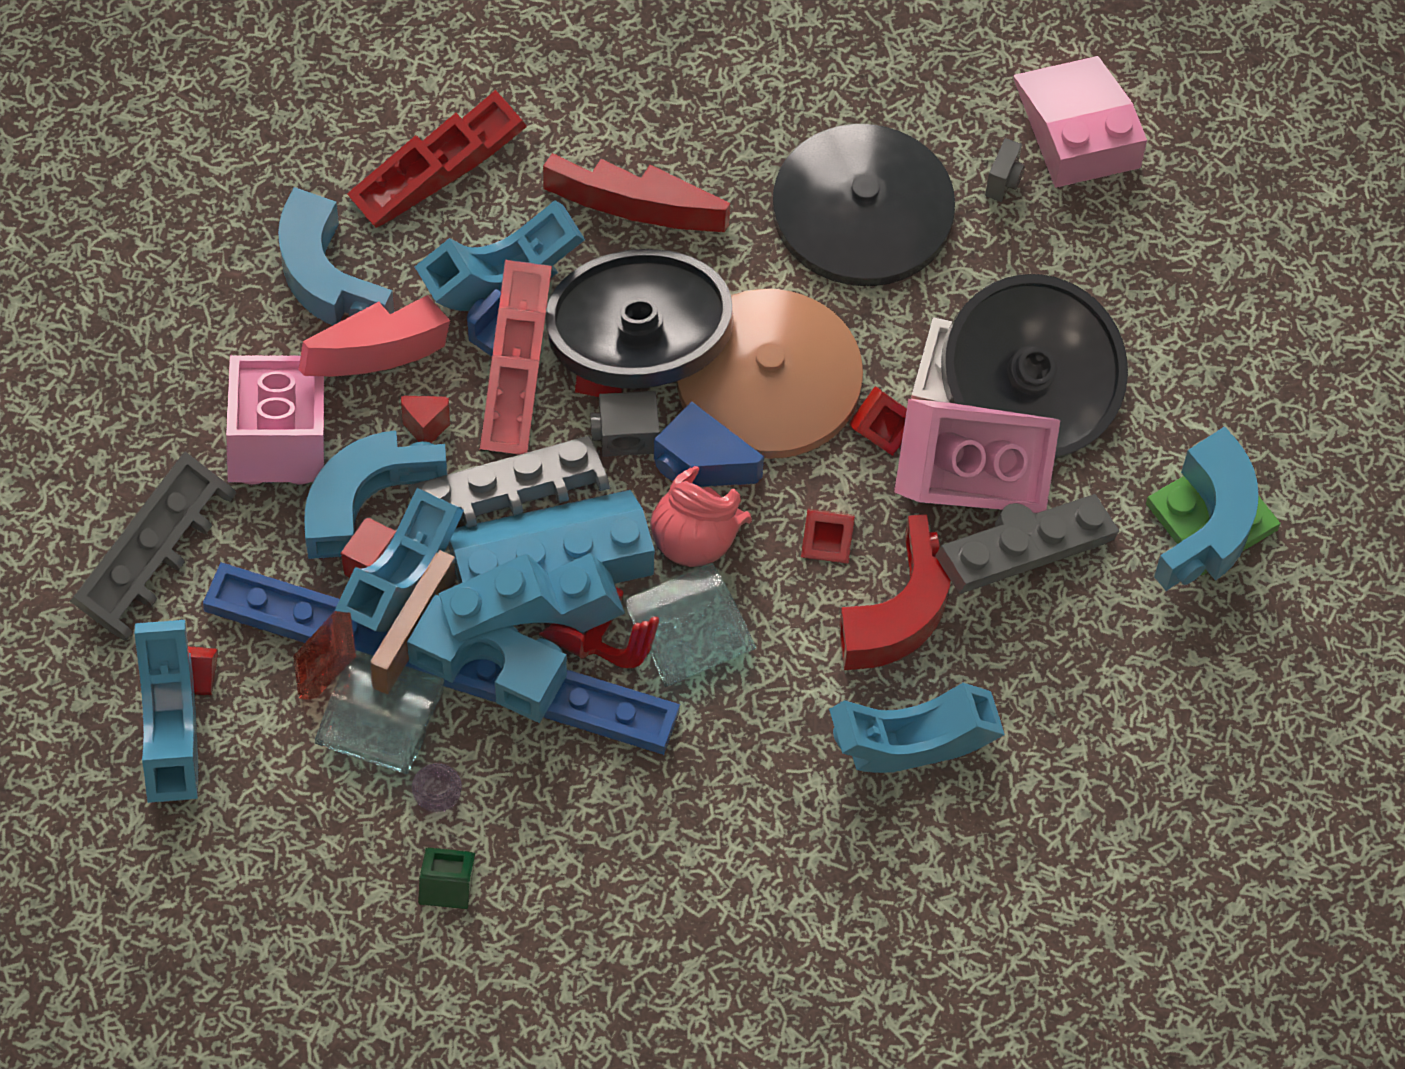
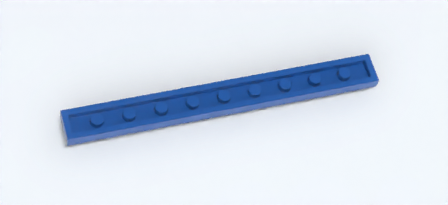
[203,562,680,755]

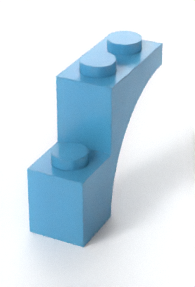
[439,553,625,642]

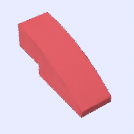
[298,295,450,377]

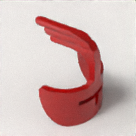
[539,586,659,668]

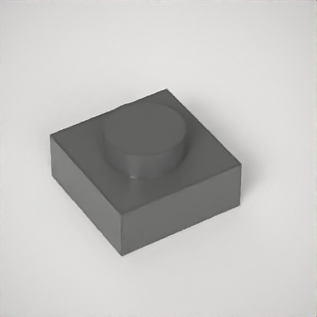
[985,138,1025,202]

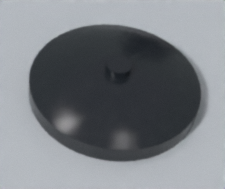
[772,124,955,286]
[545,249,733,389]
[941,274,1128,459]

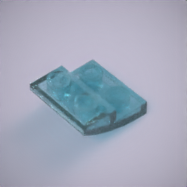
[624,563,756,687]
[315,649,445,774]

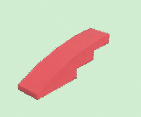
[480,260,552,454]

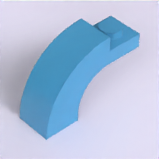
[335,488,464,632]

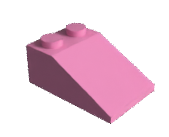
[1013,56,1147,188]
[226,356,324,485]
[894,399,1060,513]

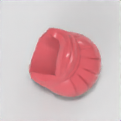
[650,466,752,567]

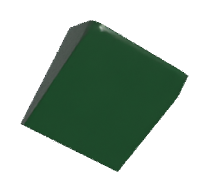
[418,847,475,909]

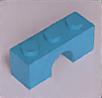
[407,594,567,723]

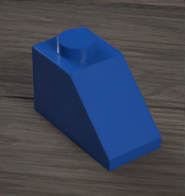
[654,401,764,487]

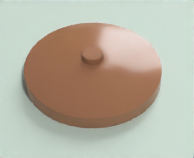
[676,289,863,459]

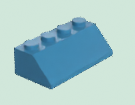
[448,490,655,584]

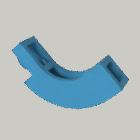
[278,187,394,325]
[414,200,585,311]
[1154,426,1258,591]
[304,430,447,559]
[134,620,198,803]
[829,683,1005,773]

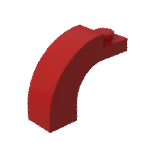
[839,514,951,670]

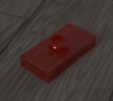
[293,611,356,699]

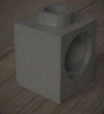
[590,391,660,457]

